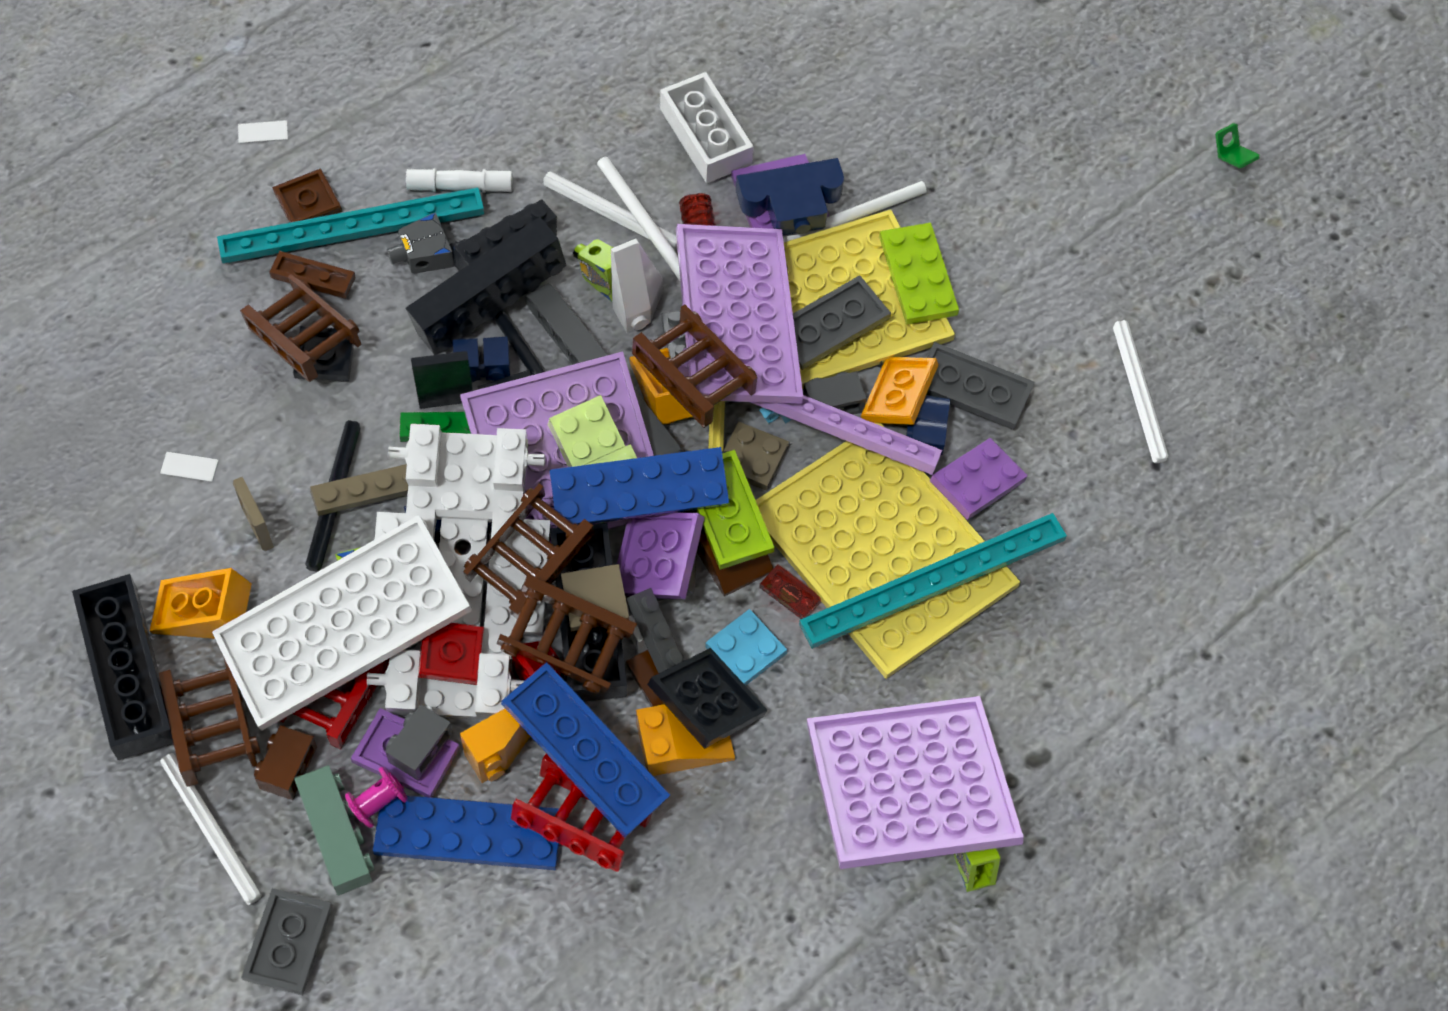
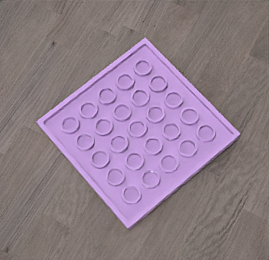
[460,352,654,543]
[807,696,1024,869]

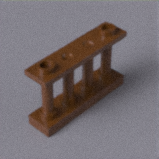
[240,274,362,383]
[632,304,758,428]
[463,484,594,619]
[496,575,637,694]
[159,658,261,787]

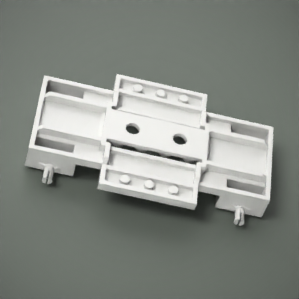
[367,424,551,719]

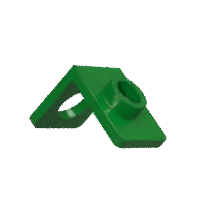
[1215,123,1260,168]

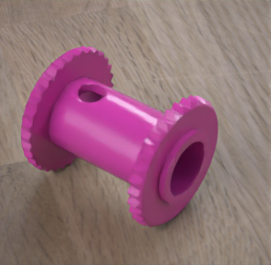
[345,767,407,828]

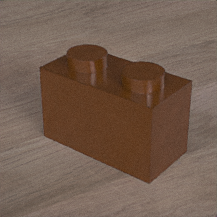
[254,725,317,801]

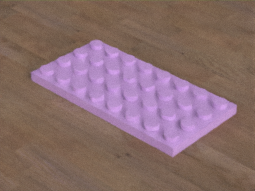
[676,224,803,404]

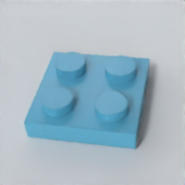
[705,609,787,686]

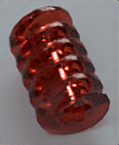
[679,193,716,226]

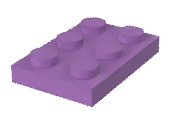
[930,438,1028,520]
[351,708,460,798]

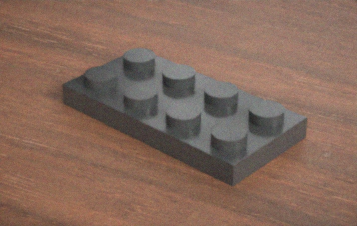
[793,275,891,370]
[926,342,1035,430]

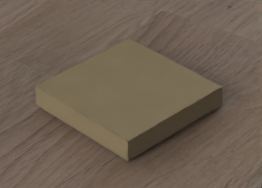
[233,476,274,551]
[561,564,629,631]

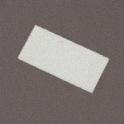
[238,120,288,143]
[160,452,218,482]

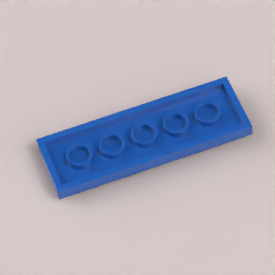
[549,447,729,528]
[501,662,670,838]
[373,796,559,871]

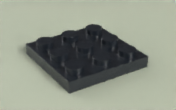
[647,648,767,749]

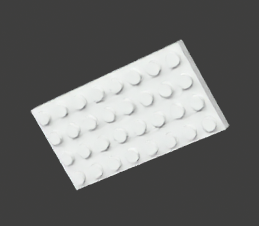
[212,515,472,730]

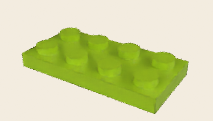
[879,222,959,325]
[696,450,774,569]

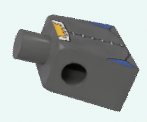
[387,212,454,274]

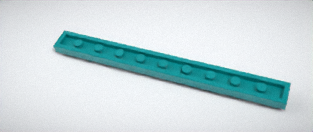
[217,187,484,264]
[799,513,1067,649]

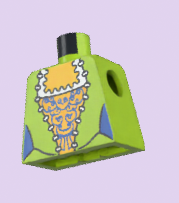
[573,239,613,302]
[954,848,1000,892]

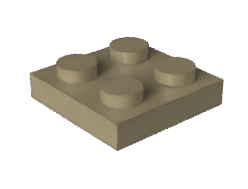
[724,421,789,491]

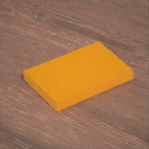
[861,357,939,424]

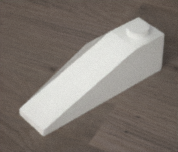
[611,239,663,333]

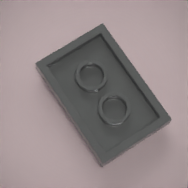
[241,888,333,995]

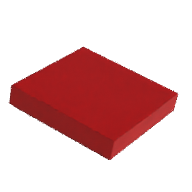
[418,622,484,685]

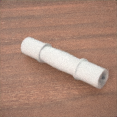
[406,168,512,193]

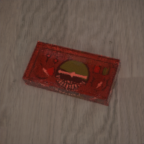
[759,564,821,619]

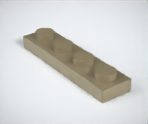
[310,464,408,516]

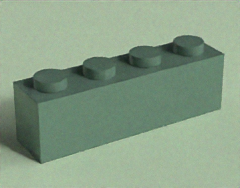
[294,765,375,896]

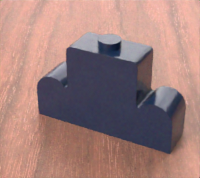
[735,158,844,236]

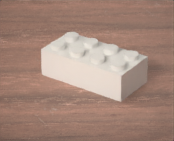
[660,72,753,184]

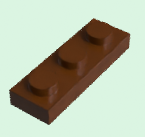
[269,251,356,299]

